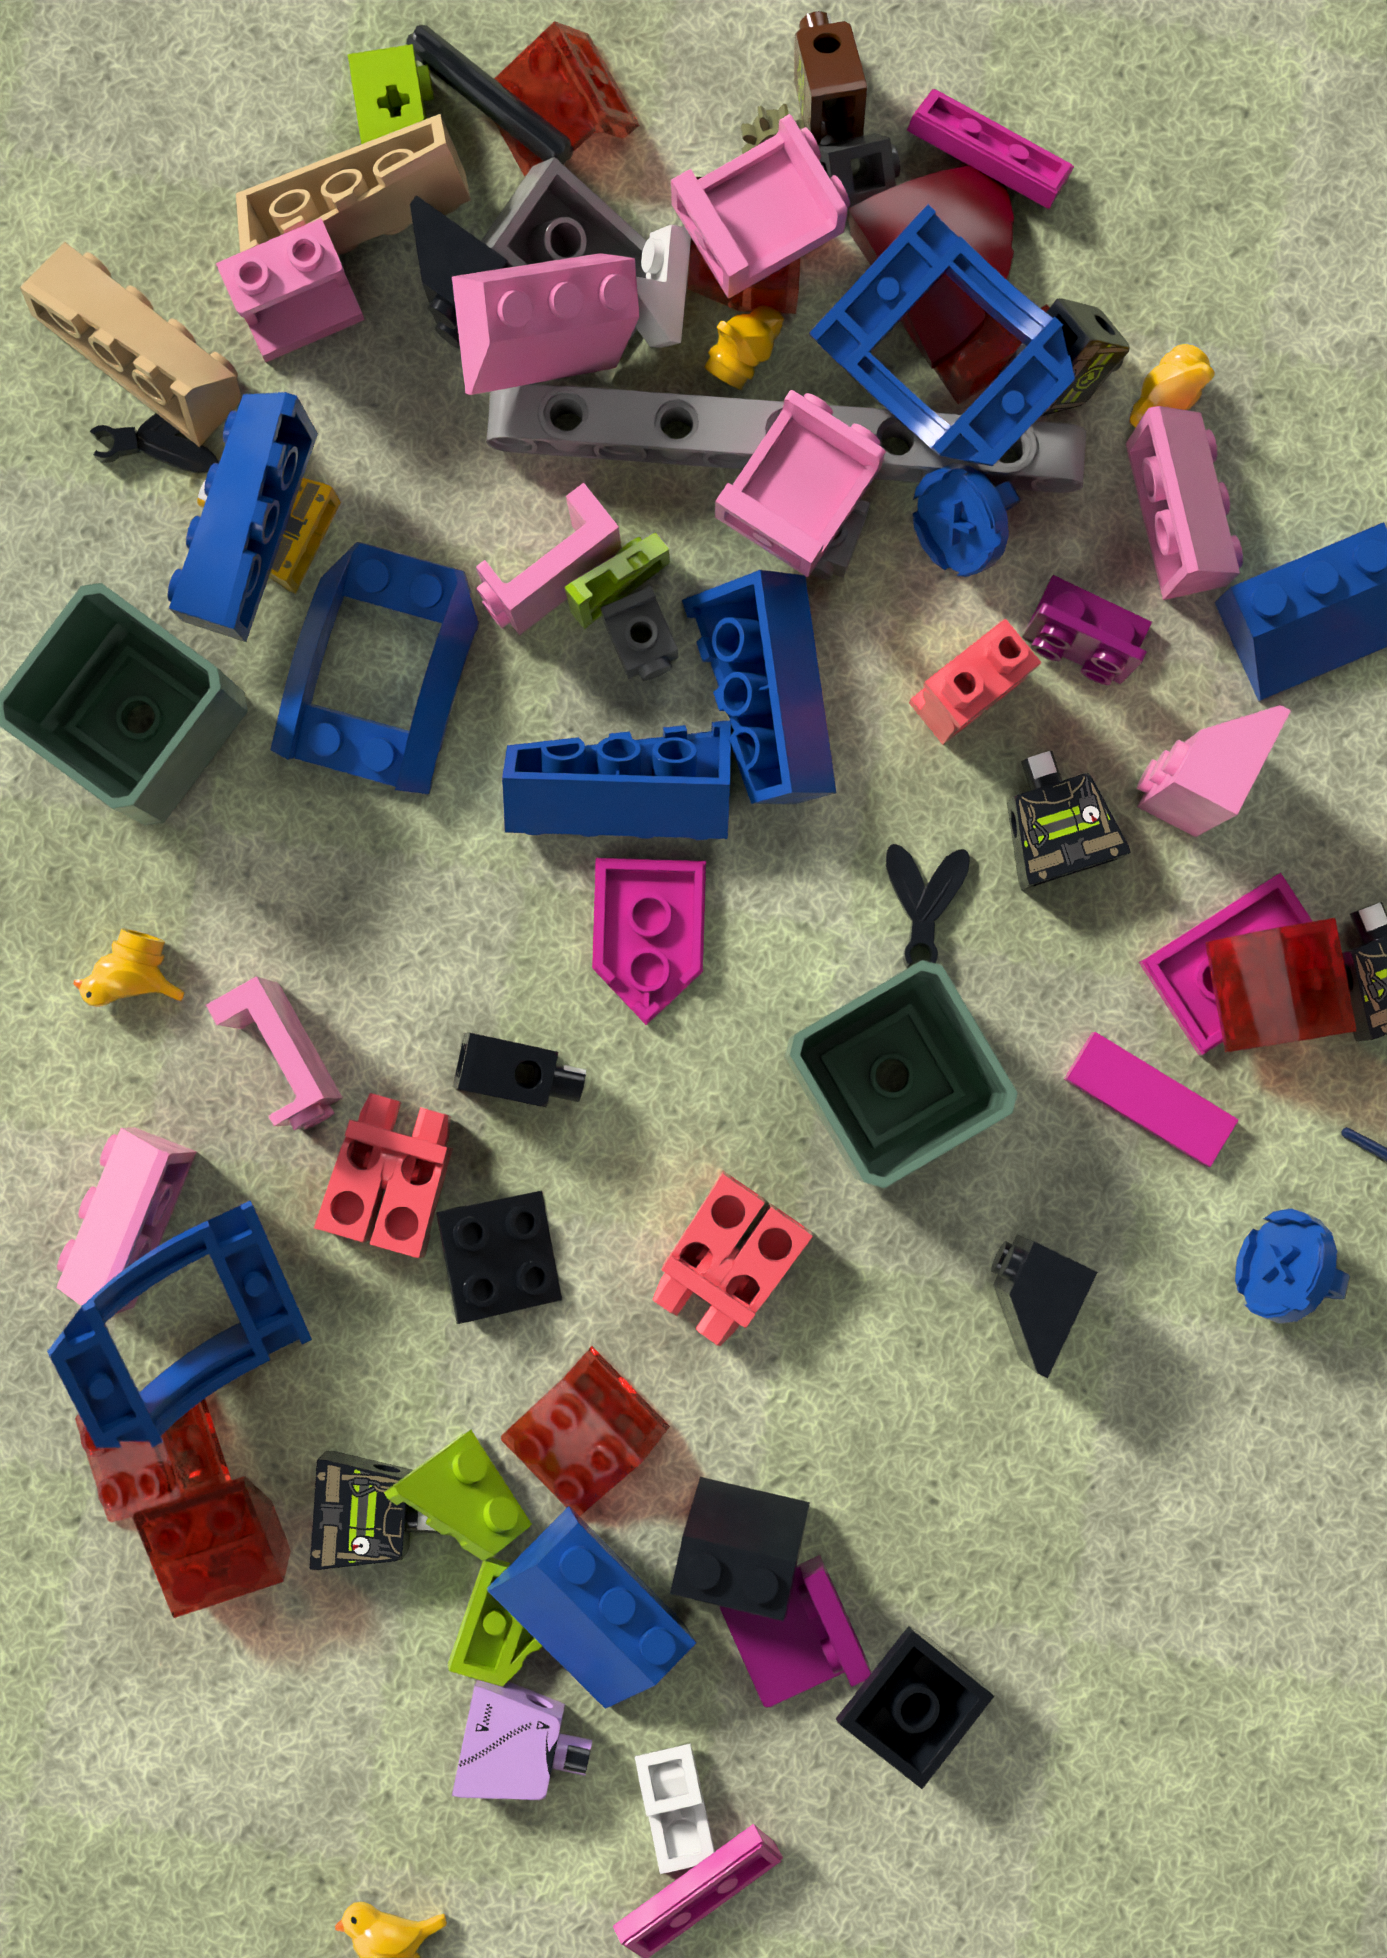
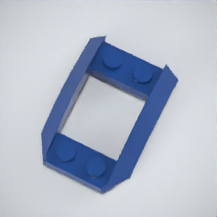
[809,204,1075,466]
[270,542,480,794]
[48,1200,312,1448]

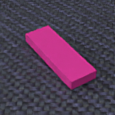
[907,89,1074,209]
[1064,1032,1239,1167]
[613,1824,783,1958]

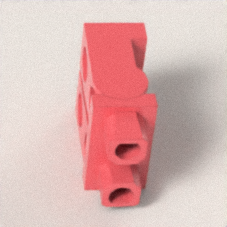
[909,618,1042,745]
[314,1093,453,1258]
[652,1170,813,1346]

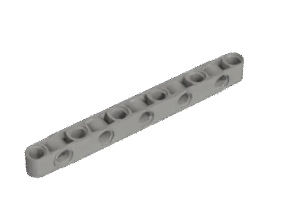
[486,385,1086,492]

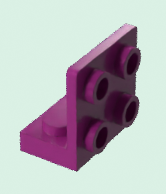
[1022,575,1152,685]
[720,1555,871,1708]

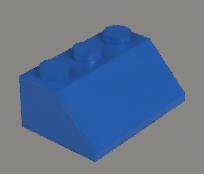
[1214,522,1387,701]
[487,1506,697,1709]

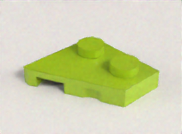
[565,532,670,629]
[384,1430,532,1561]
[448,1557,542,1687]

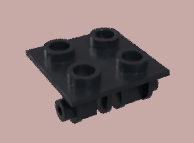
[436,1190,562,1324]

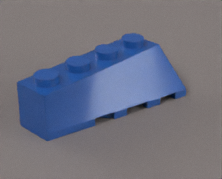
[167,392,318,642]
[682,570,837,804]
[502,720,731,840]

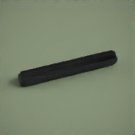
[406,25,574,165]

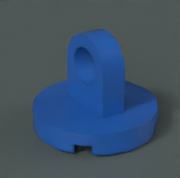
[912,463,1021,577]
[1235,1208,1350,1324]

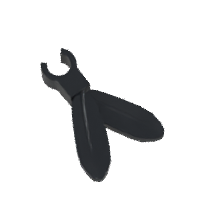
[90,413,219,474]
[886,844,970,967]

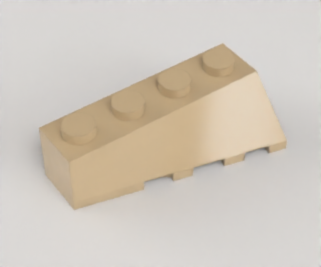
[236,114,471,254]
[20,242,242,447]

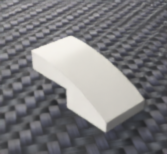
[635,1743,715,1874]

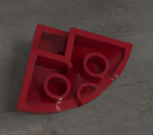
[848,165,1014,369]

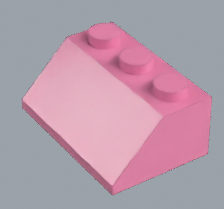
[452,253,639,395]
[1126,406,1243,600]
[1137,705,1291,837]
[57,1127,197,1314]

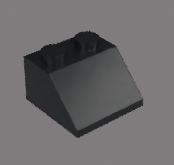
[410,195,510,349]
[991,1235,1098,1378]
[670,1477,810,1621]
[835,1626,995,1789]

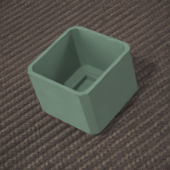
[0,583,248,826]
[784,960,1018,1188]

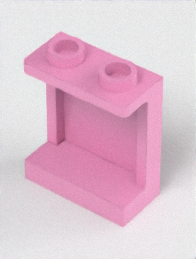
[671,114,850,299]
[216,218,365,362]
[715,390,886,577]
[476,483,622,635]
[206,976,343,1130]

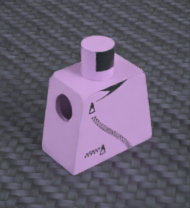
[452,1680,592,1800]

